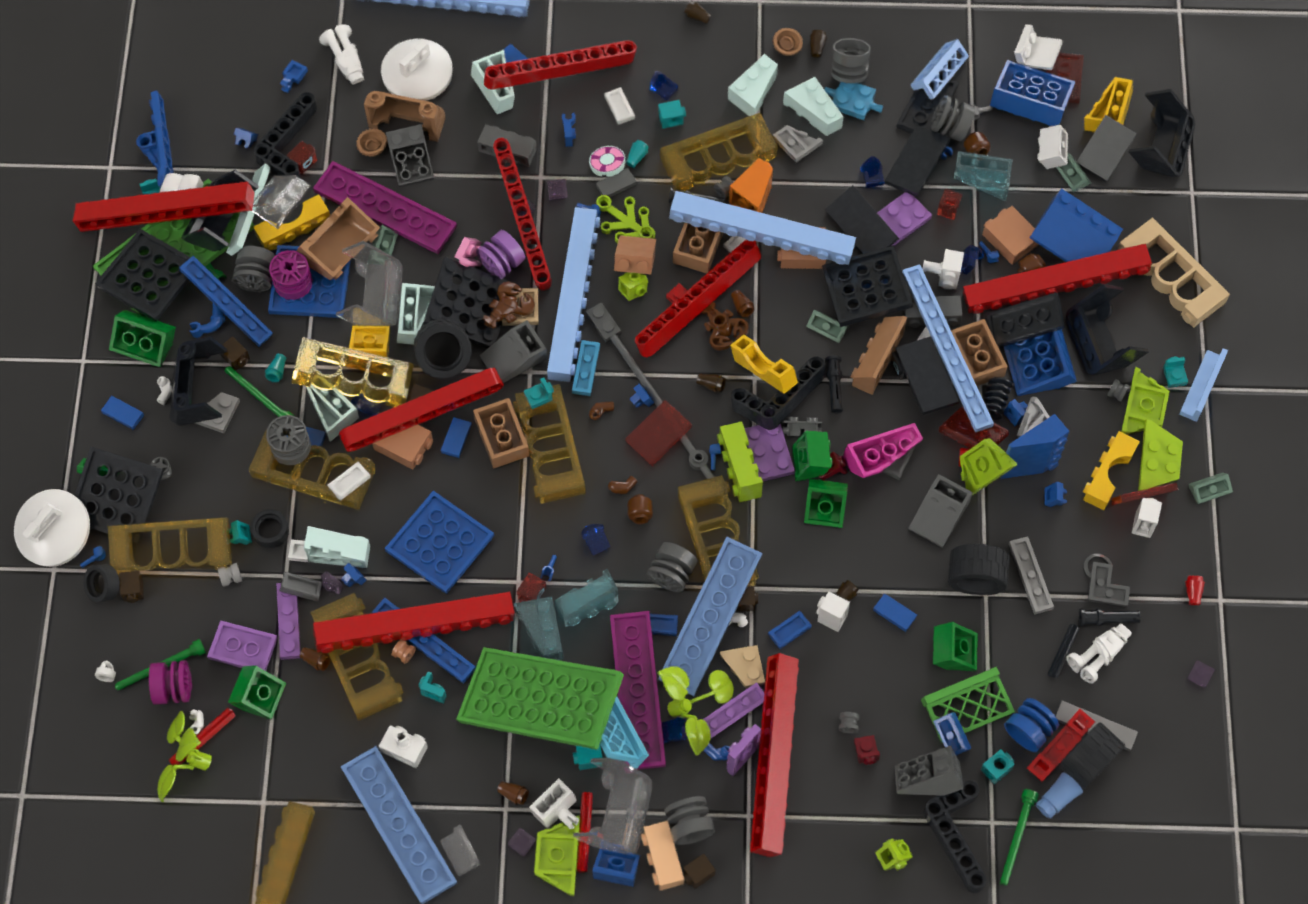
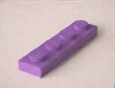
[276,583,301,660]
[703,682,764,738]

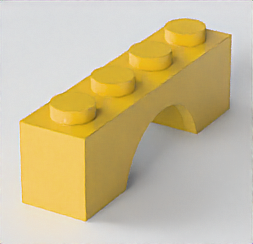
[253,194,330,251]
[730,335,798,394]
[1083,431,1140,510]

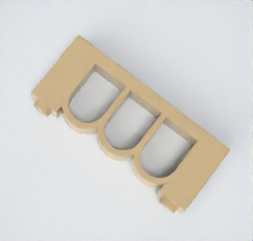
[1117,218,1230,327]

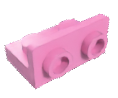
[455,237,482,268]

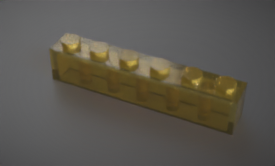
[255,801,315,904]

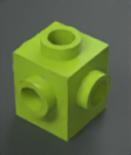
[618,272,648,301]
[875,839,912,870]

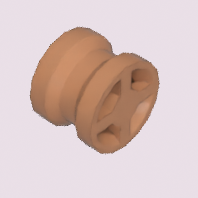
[391,639,416,664]

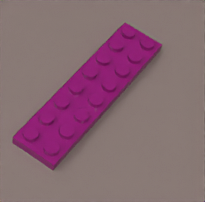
[313,161,457,254]
[610,611,666,771]

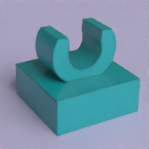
[228,520,252,545]

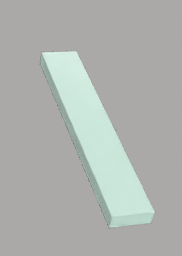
[227,164,270,256]

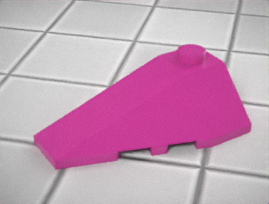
[843,423,923,478]

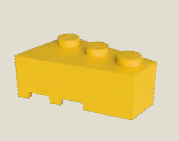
[1084,77,1133,132]

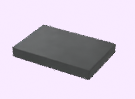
[1077,115,1137,181]

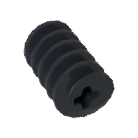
[983,377,1013,420]

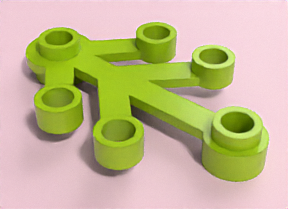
[597,195,656,244]

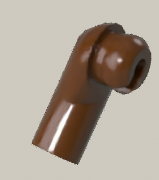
[589,401,614,420]
[608,476,637,494]

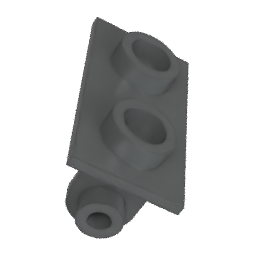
[783,417,822,436]

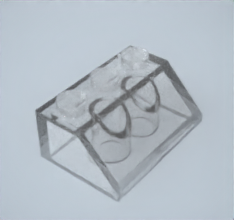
[252,175,311,229]

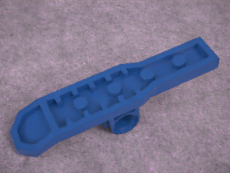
[136,90,173,189]

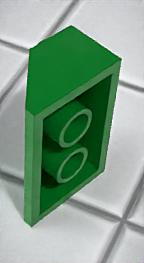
[109,310,176,367]

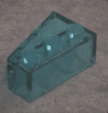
[954,151,1013,202]
[554,569,618,627]
[513,596,563,660]

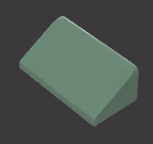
[1056,153,1091,192]
[367,225,398,265]
[806,310,849,343]
[1188,473,1233,504]

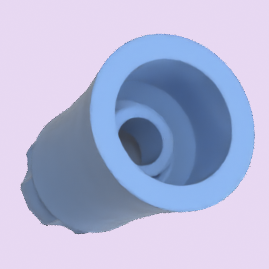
[1036,772,1083,819]

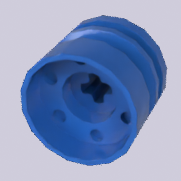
[1004,698,1059,752]

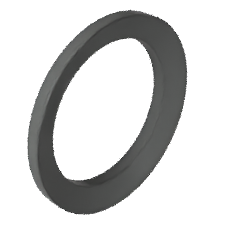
[1084,554,1112,578]

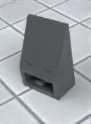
[386,124,434,186]
[480,320,547,383]
[908,474,973,548]
[895,746,963,796]

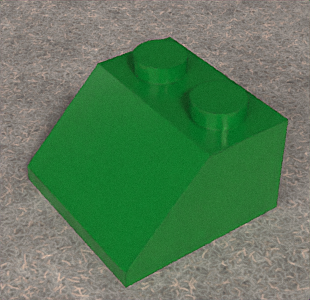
[792,431,832,481]
[804,479,848,528]
[933,622,978,671]
[228,666,286,719]

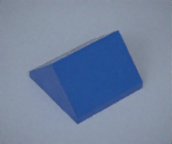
[593,847,640,887]

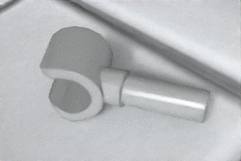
[973,106,992,120]

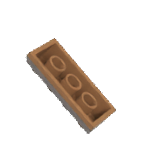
[851,316,907,395]

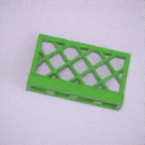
[921,667,1015,743]

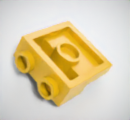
[348,325,390,365]

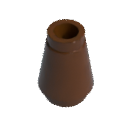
[731,290,755,317]
[299,647,330,671]
[497,781,529,805]

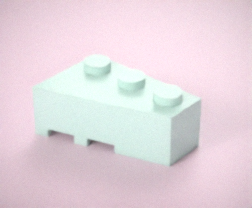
[471,50,515,114]
[728,54,778,119]
[783,77,843,136]
[397,283,434,345]
[305,371,359,442]
[304,526,371,568]

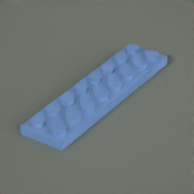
[658,537,763,697]
[341,746,457,904]

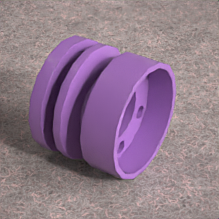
[476,230,526,279]

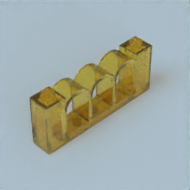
[660,113,778,191]
[291,337,414,407]
[513,384,586,503]
[249,430,375,510]
[678,475,759,587]
[108,517,232,576]
[311,593,404,721]

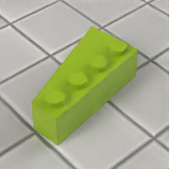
[717,421,763,502]

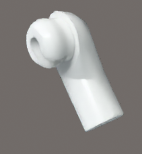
[189,709,204,734]

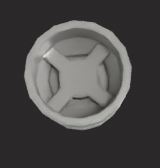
[218,563,242,587]

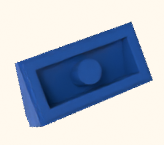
[933,712,971,756]

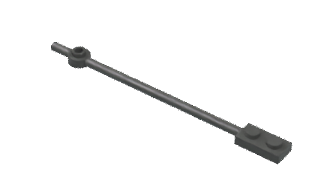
[586,302,717,485]

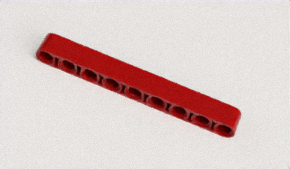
[483,40,637,90]
[493,138,552,291]
[635,240,761,357]
[339,368,504,452]

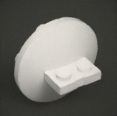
[381,39,453,101]
[14,489,90,567]

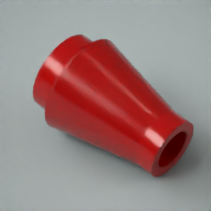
[1185,576,1205,605]

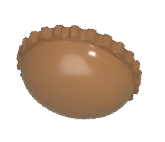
[773,28,803,56]
[356,128,387,157]

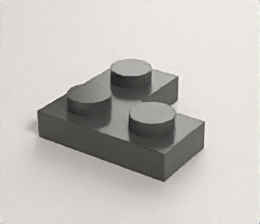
[1088,562,1130,607]

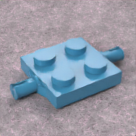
[824,82,883,120]

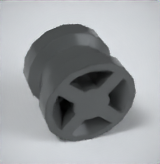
[714,176,733,199]
[1107,379,1129,402]
[150,457,172,480]
[839,712,860,733]

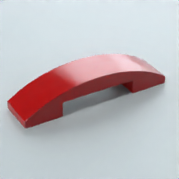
[1027,709,1095,782]

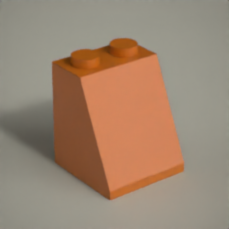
[729,158,773,213]

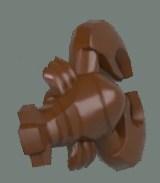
[482,282,535,329]
[702,302,749,351]

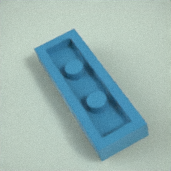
[572,340,600,396]

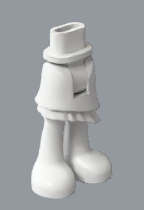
[319,25,364,85]
[1066,624,1132,684]

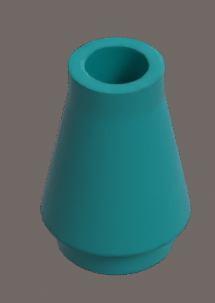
[625,140,649,168]
[265,354,287,382]

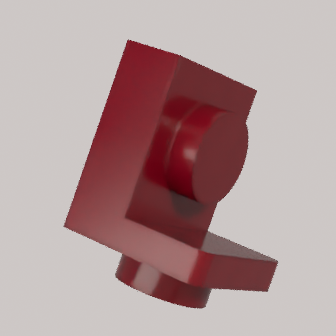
[819,452,848,481]
[854,735,880,765]

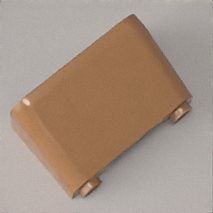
[364,91,445,142]
[296,197,380,280]

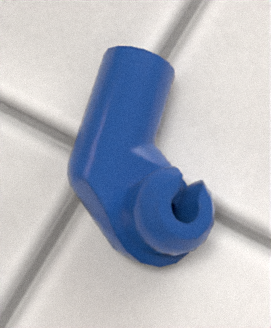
[703,743,730,761]

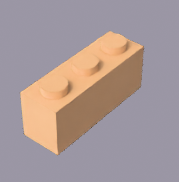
[641,821,684,891]

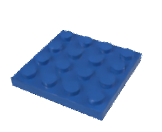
[268,245,351,318]
[385,491,495,594]

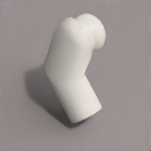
[157,376,172,405]
[729,613,748,627]

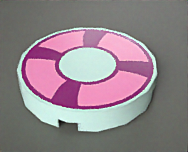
[590,146,626,177]

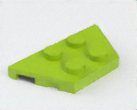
[1121,367,1170,434]
[1138,419,1183,492]
[960,438,1017,495]
[534,816,580,896]

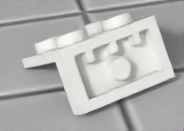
[1014,25,1063,70]

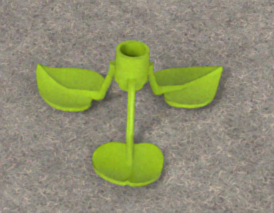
[658,667,734,755]
[158,711,212,802]

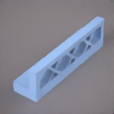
[911,39,969,99]
[1179,348,1228,422]

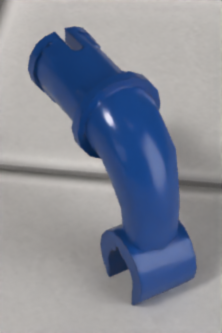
[189,303,225,338]

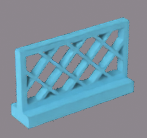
[600,696,649,769]

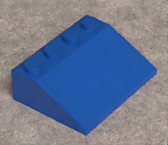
[990,60,1075,127]
[1029,188,1123,262]
[1004,329,1077,396]
[1000,414,1070,479]

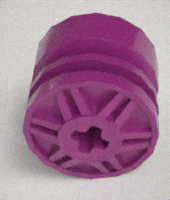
[269,250,313,300]
[149,660,192,705]

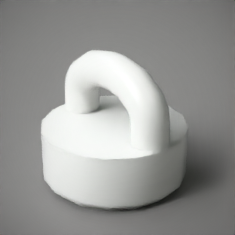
[95,661,116,682]

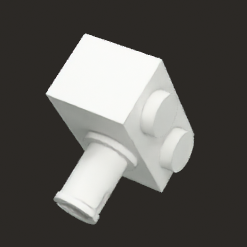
[922,249,964,289]
[379,725,428,769]
[529,779,579,829]

